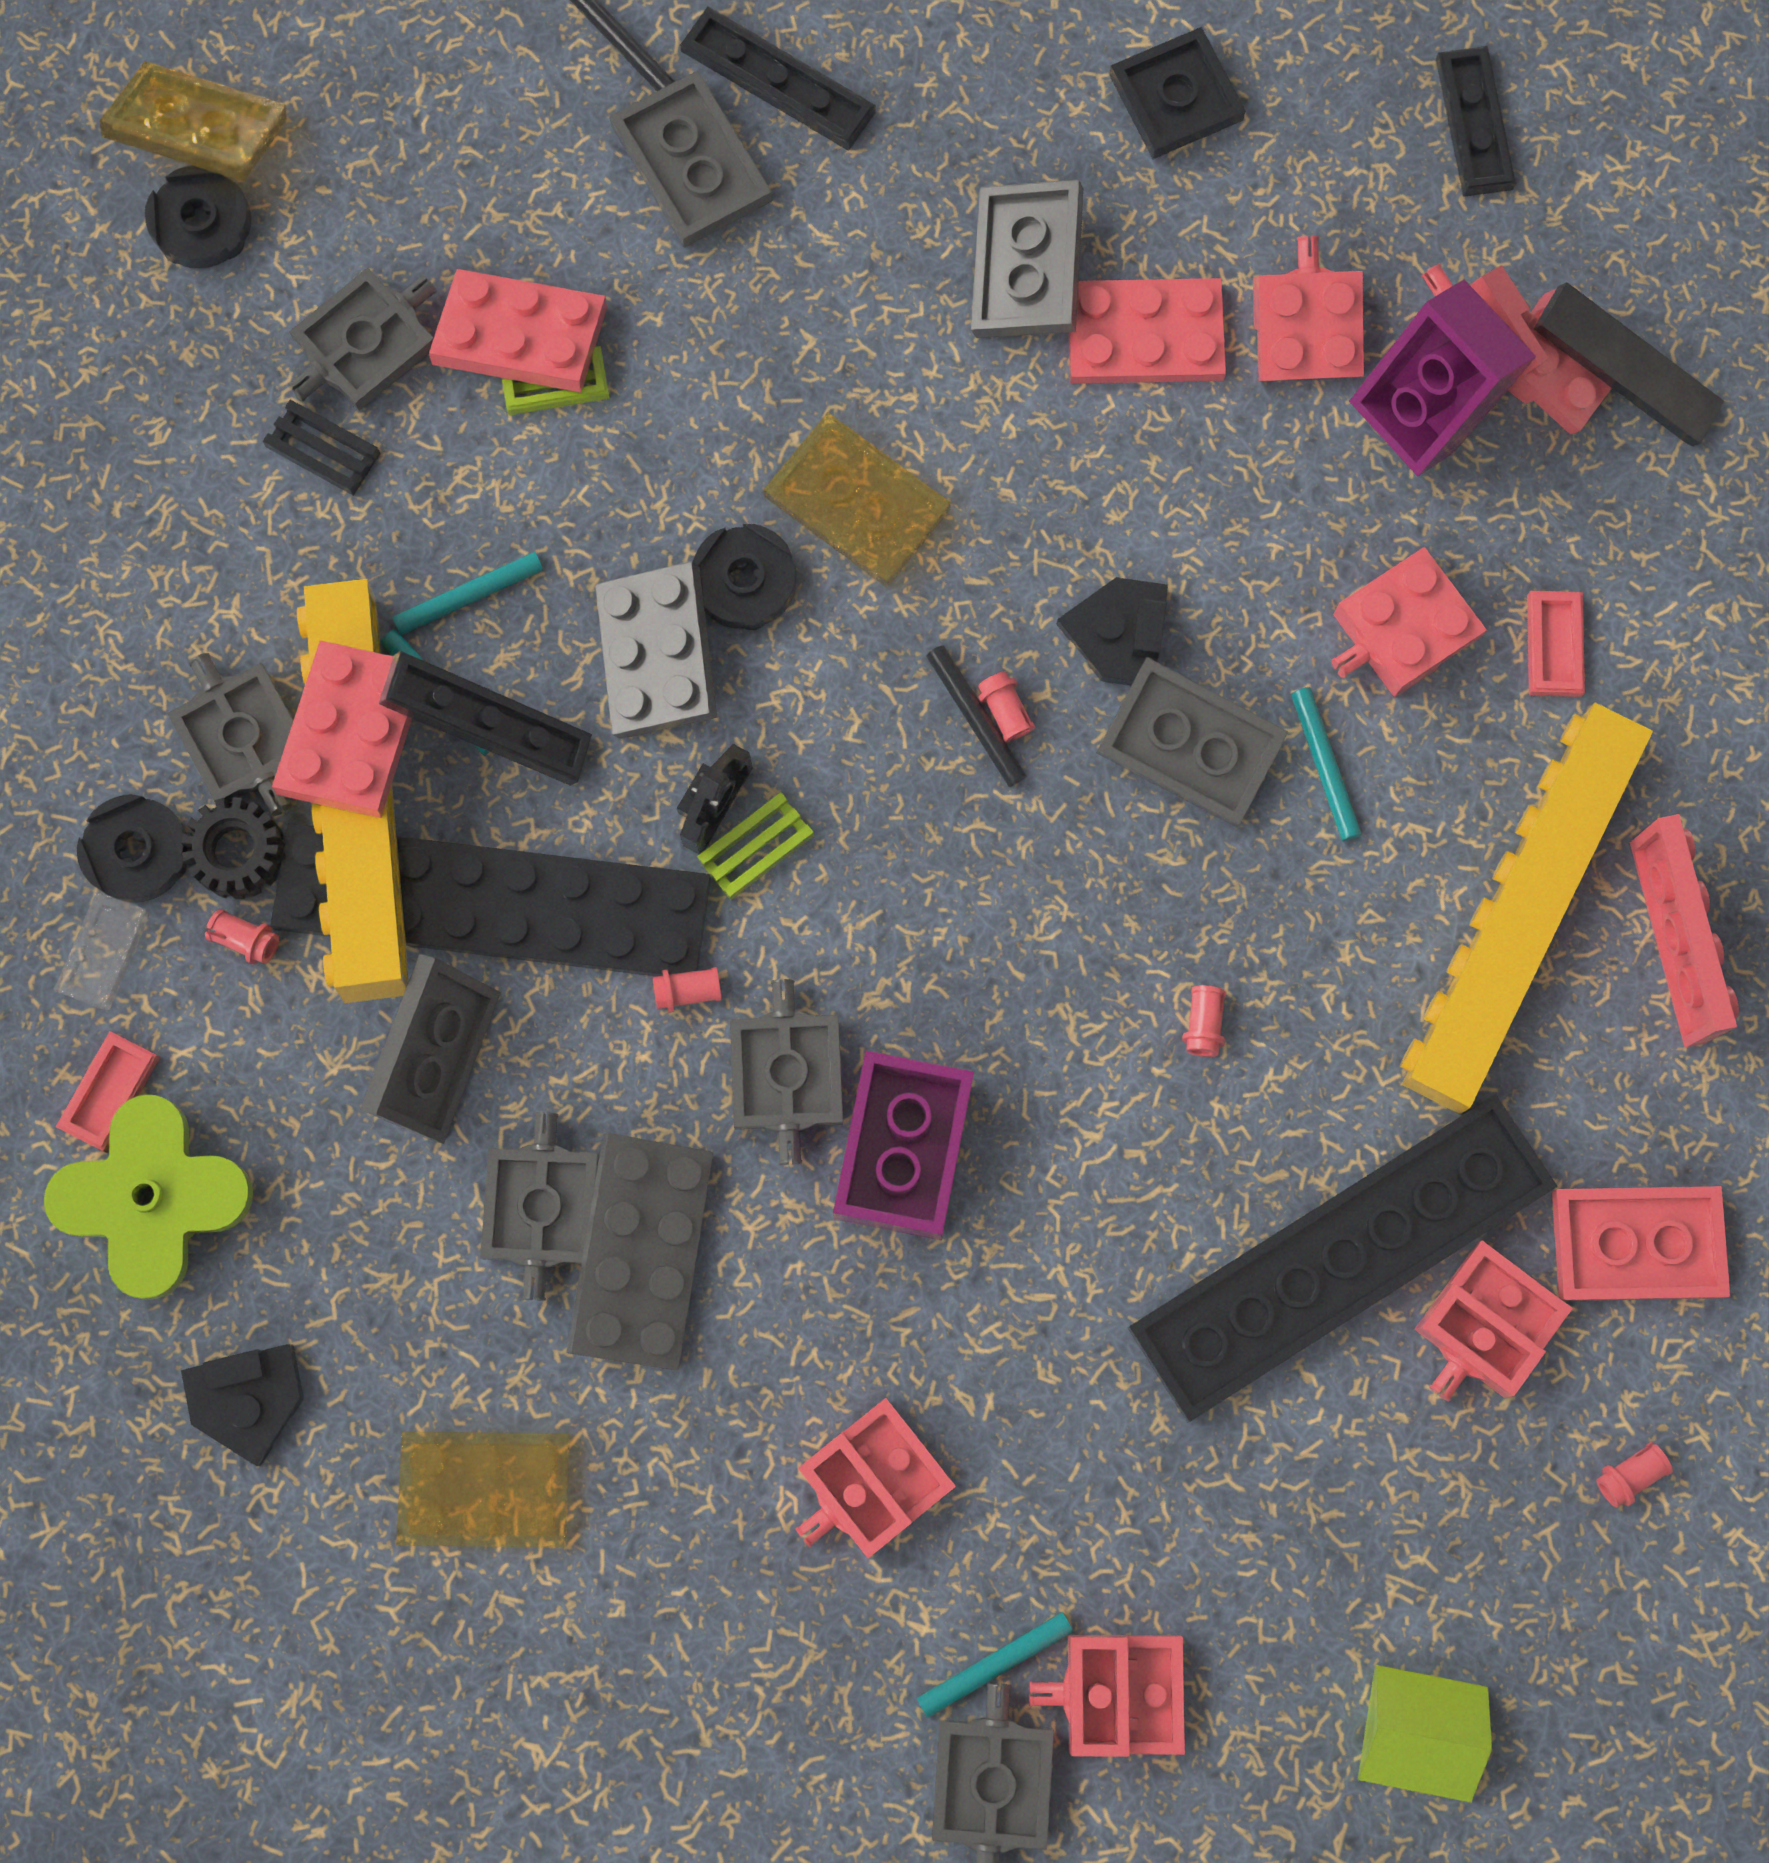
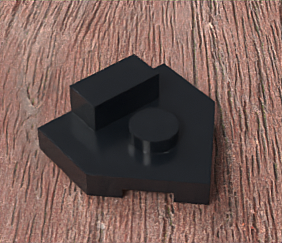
[1056,577,1168,686]
[677,744,753,854]
[181,1344,304,1467]

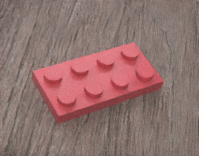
[1630,814,1739,1048]

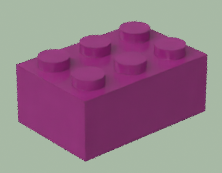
[1349,279,1536,476]
[833,1050,974,1241]

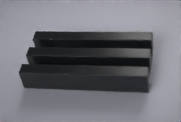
[263,399,381,496]

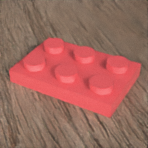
[429,269,607,393]
[1069,278,1226,384]
[272,641,412,818]
[1552,1186,1730,1301]

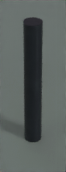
[570,0,675,91]
[926,645,1027,787]

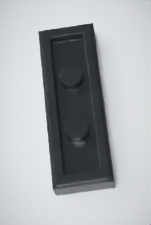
[1436,46,1516,197]

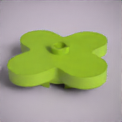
[44,1095,253,1300]

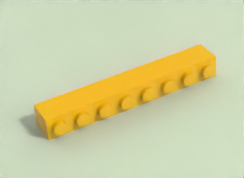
[297,579,409,1003]
[1400,702,1653,1114]

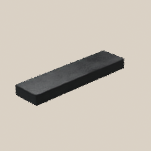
[680,6,876,151]
[1534,282,1725,446]
[379,651,592,786]

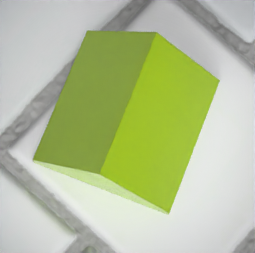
[1358,1664,1492,1803]

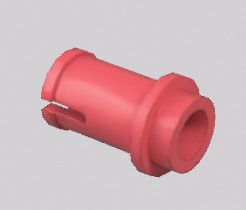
[978,671,1036,743]
[205,909,279,965]
[652,967,721,1013]
[1182,985,1226,1057]
[1596,1442,1673,1508]

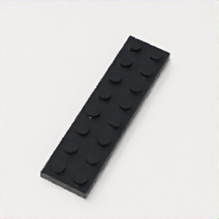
[270,823,711,976]
[1127,1094,1558,1423]

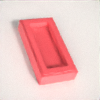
[1527,591,1585,697]
[56,1031,160,1153]

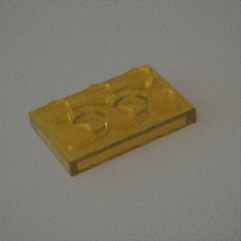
[99,61,287,182]
[763,412,951,588]
[396,1431,571,1548]

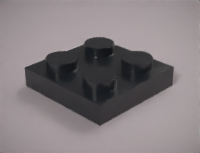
[1109,27,1246,159]

